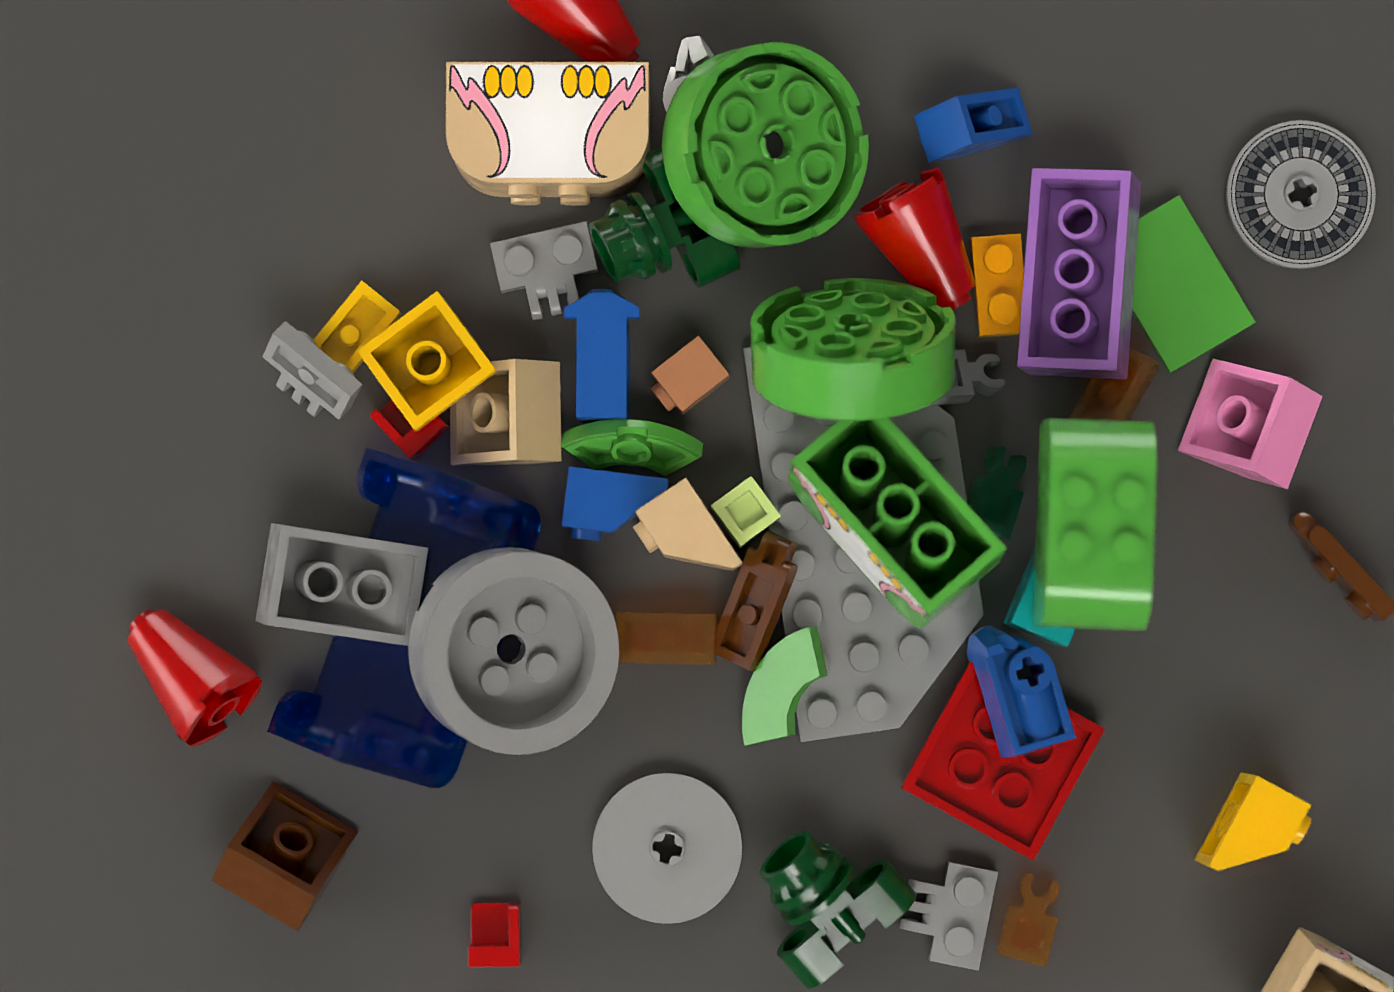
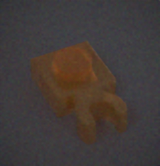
[996,873,1059,967]

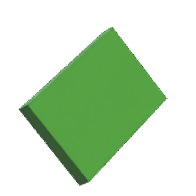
[1132,195,1256,374]

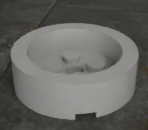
[408,547,619,755]

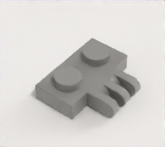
[490,221,598,320]
[263,321,363,420]
[900,861,998,971]

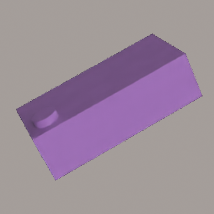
[1017,168,1141,379]

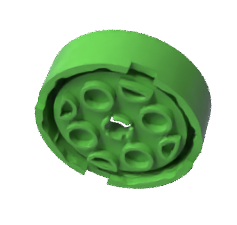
[662,42,869,248]
[751,278,955,420]

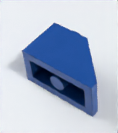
[914,87,1033,163]
[561,466,669,542]

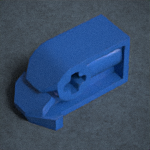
[564,289,640,424]
[966,625,1076,758]

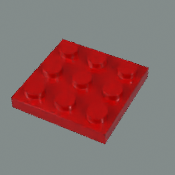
[900,661,1105,861]

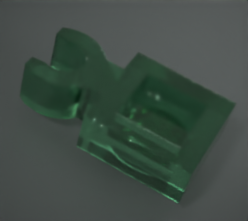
[966,446,1027,540]

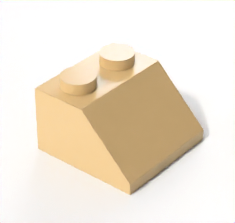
[450,359,562,465]
[633,478,742,571]

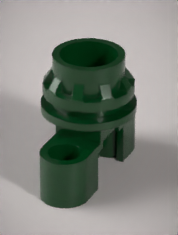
[589,146,740,288]
[760,831,917,989]

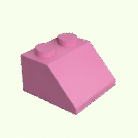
[1178,359,1323,489]

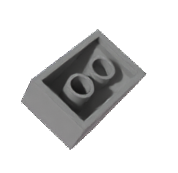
[255,523,428,646]

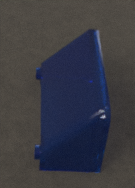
[267,448,541,788]

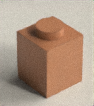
[650,335,729,415]

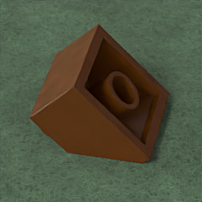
[212,781,359,931]

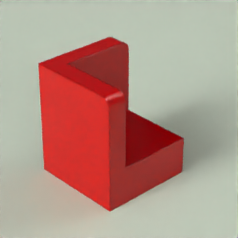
[369,400,450,461]
[468,902,522,967]

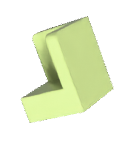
[710,476,781,548]

